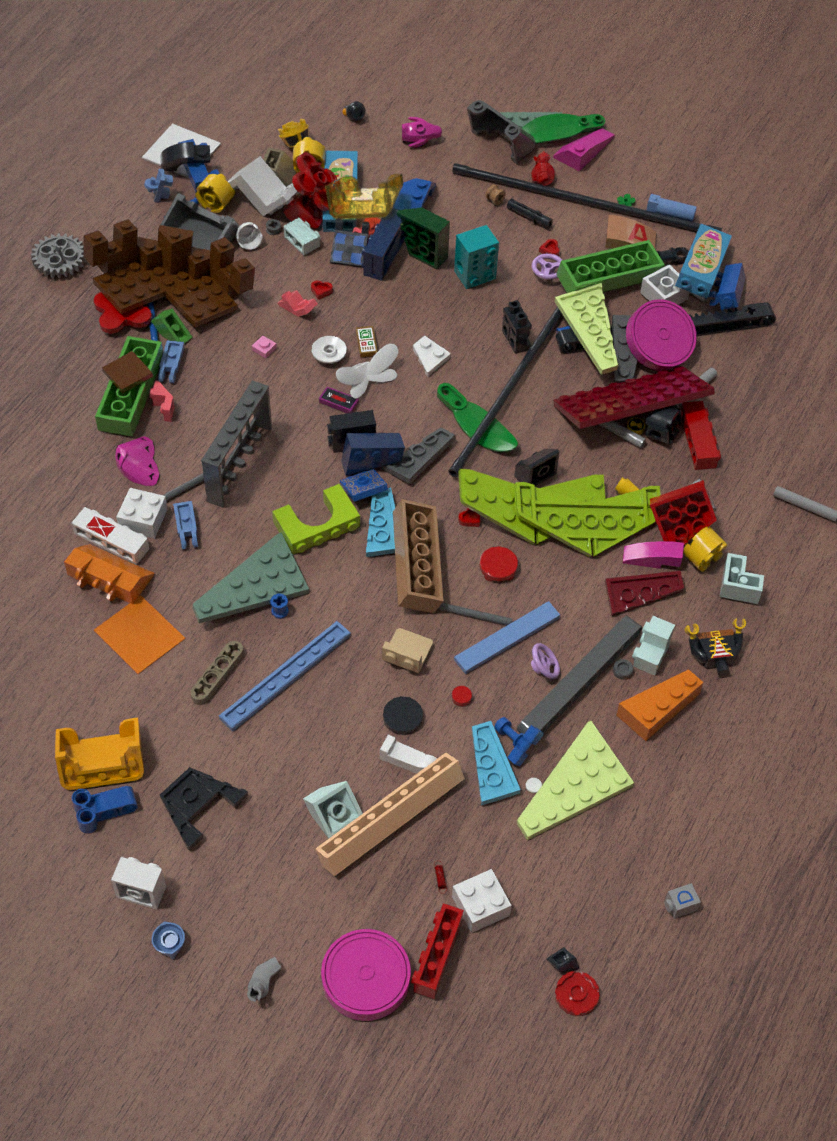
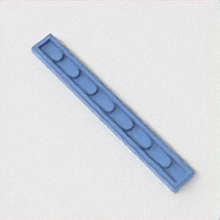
[219,621,351,732]

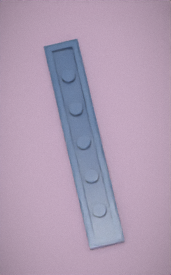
[454,601,560,674]

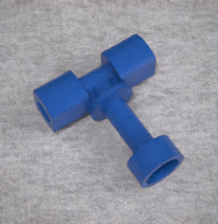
[494,717,544,767]

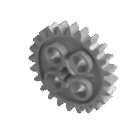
[31,233,86,278]

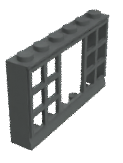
[201,380,272,508]

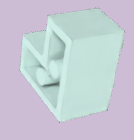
[720,553,764,604]
[632,616,675,676]

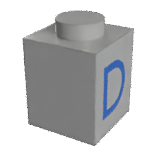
[664,883,701,919]

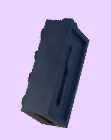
[362,207,406,281]

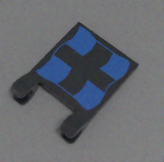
[330,218,370,267]

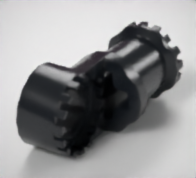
[656,247,689,264]

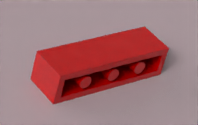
[680,401,721,470]

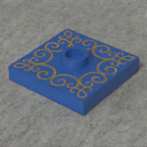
[340,469,388,502]

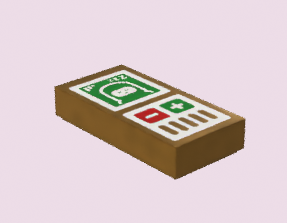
[356,326,378,358]

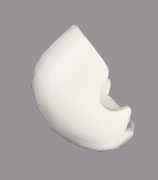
[236,222,263,250]

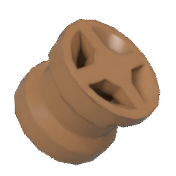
[485,184,506,205]

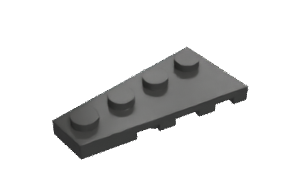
[612,315,637,383]

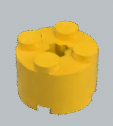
[293,137,325,173]
[195,174,235,213]
[683,527,728,572]

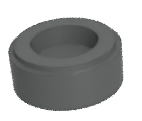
[613,659,633,680]

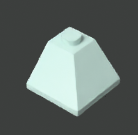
[303,781,363,838]

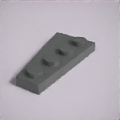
[382,428,456,484]

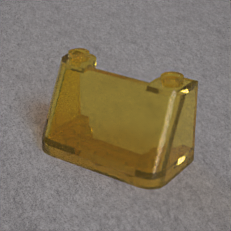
[325,173,403,219]

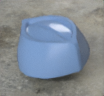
[152,922,185,960]

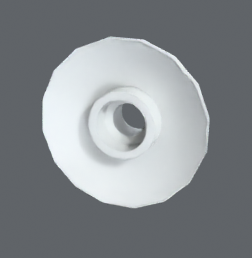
[312,336,347,363]

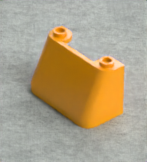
[55,717,144,790]

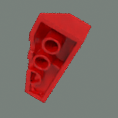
[283,193,323,228]

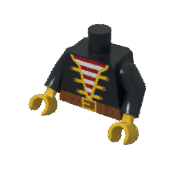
[685,618,746,676]

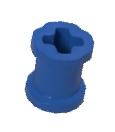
[270,594,289,619]

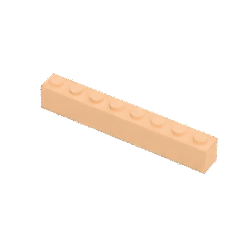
[315,753,465,876]

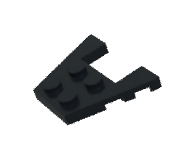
[159,767,248,851]

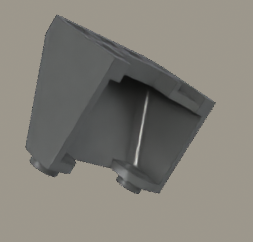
[467,100,536,164]
[160,193,240,250]

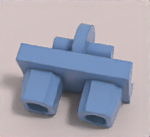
[144,169,173,203]

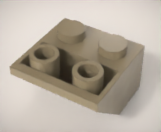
[263,147,297,187]

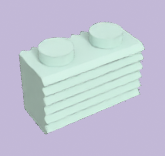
[284,217,321,255]

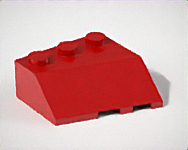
[650,480,717,545]

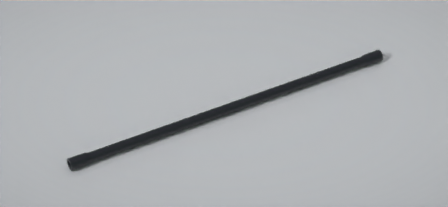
[452,163,722,232]
[448,292,567,477]

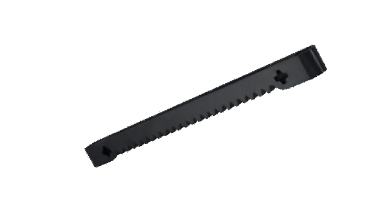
[555,302,776,354]

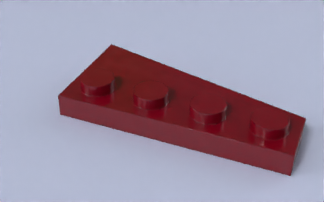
[605,570,684,617]

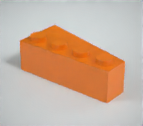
[616,669,703,741]

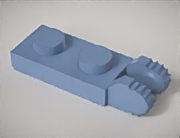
[158,340,185,383]
[173,501,198,549]

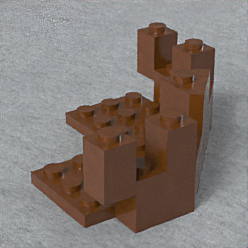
[83,219,255,328]

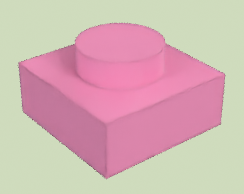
[252,336,277,358]

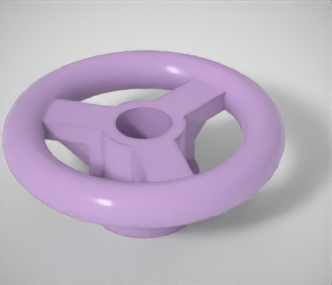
[532,254,562,280]
[531,643,560,679]

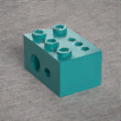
[454,225,499,289]

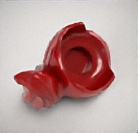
[531,151,555,186]

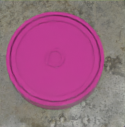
[626,299,696,371]
[321,929,411,1021]

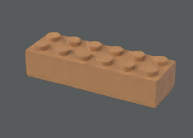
[393,499,443,613]

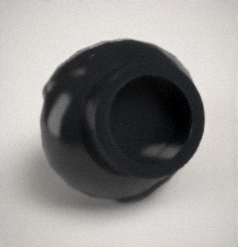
[342,101,366,121]

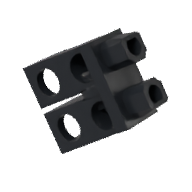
[502,300,532,354]

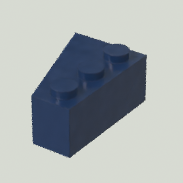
[341,433,405,476]

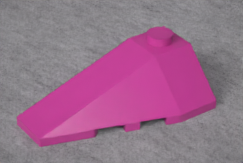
[553,128,615,171]

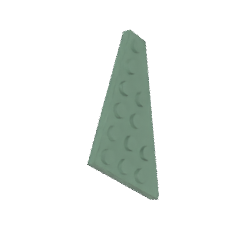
[192,532,309,624]

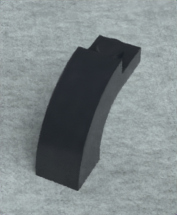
[160,142,210,171]

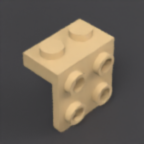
[382,628,433,673]

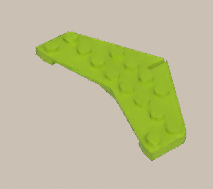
[459,469,605,545]
[514,482,661,557]

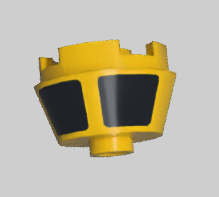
[278,119,309,147]

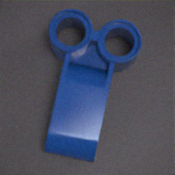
[72,786,138,834]

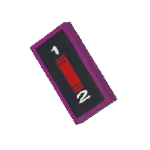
[319,386,359,413]

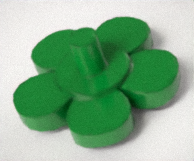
[617,194,636,207]

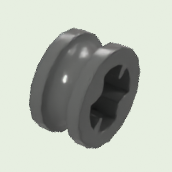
[266,219,281,235]

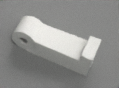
[380,735,437,774]

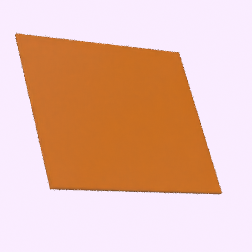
[93,595,186,674]

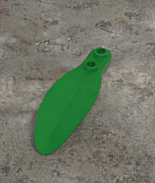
[522,114,605,144]
[437,383,518,452]

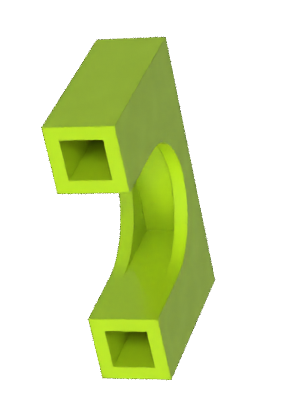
[272,484,360,555]

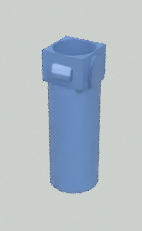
[646,194,697,222]

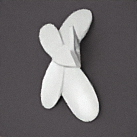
[336,344,398,399]

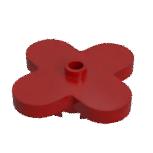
[292,152,338,211]
[93,292,152,334]

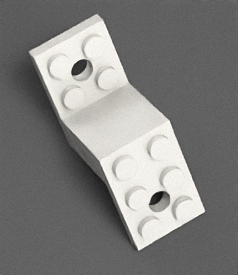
[227,156,299,216]

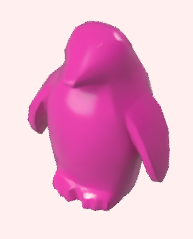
[402,117,442,148]

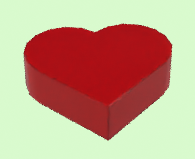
[539,239,560,256]
[311,280,333,300]
[458,508,480,527]

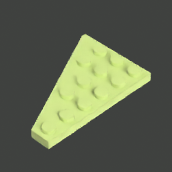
[517,721,634,840]

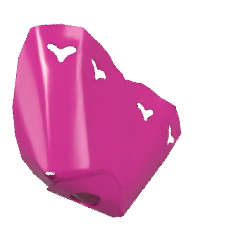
[115,436,159,486]

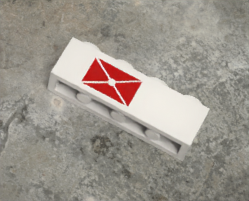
[71,507,149,565]

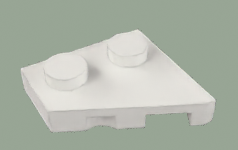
[413,336,451,376]

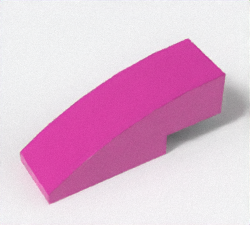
[622,541,684,569]

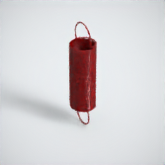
[434,860,447,893]

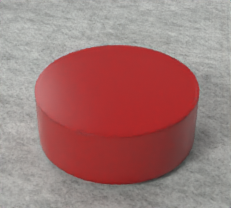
[452,686,472,707]

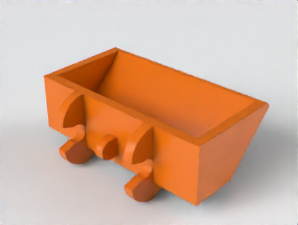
[64,544,155,604]

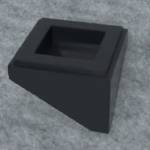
[546,947,579,972]

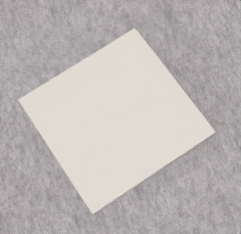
[142,124,221,178]

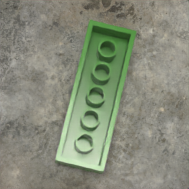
[556,240,665,293]
[95,336,163,436]

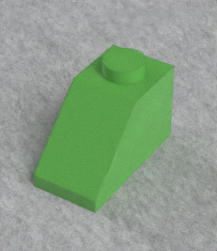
[151,308,192,344]

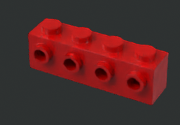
[411,903,464,999]

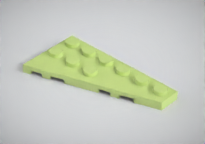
[555,283,618,375]

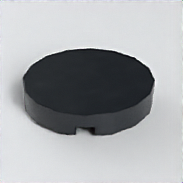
[383,696,423,735]

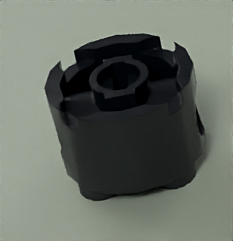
[645,406,683,444]

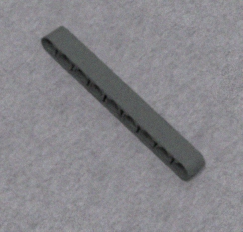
[517,615,643,734]

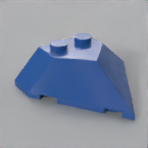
[365,178,436,211]

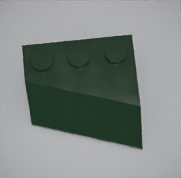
[396,207,450,270]

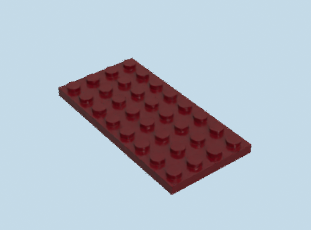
[553,366,715,429]

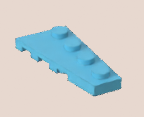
[366,488,395,557]
[472,721,521,806]

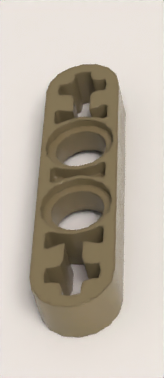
[191,641,244,705]

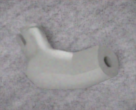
[247,957,281,1002]

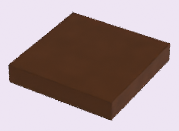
[102,351,153,394]

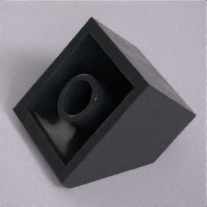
[514,449,560,486]

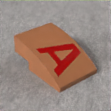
[605,214,656,248]

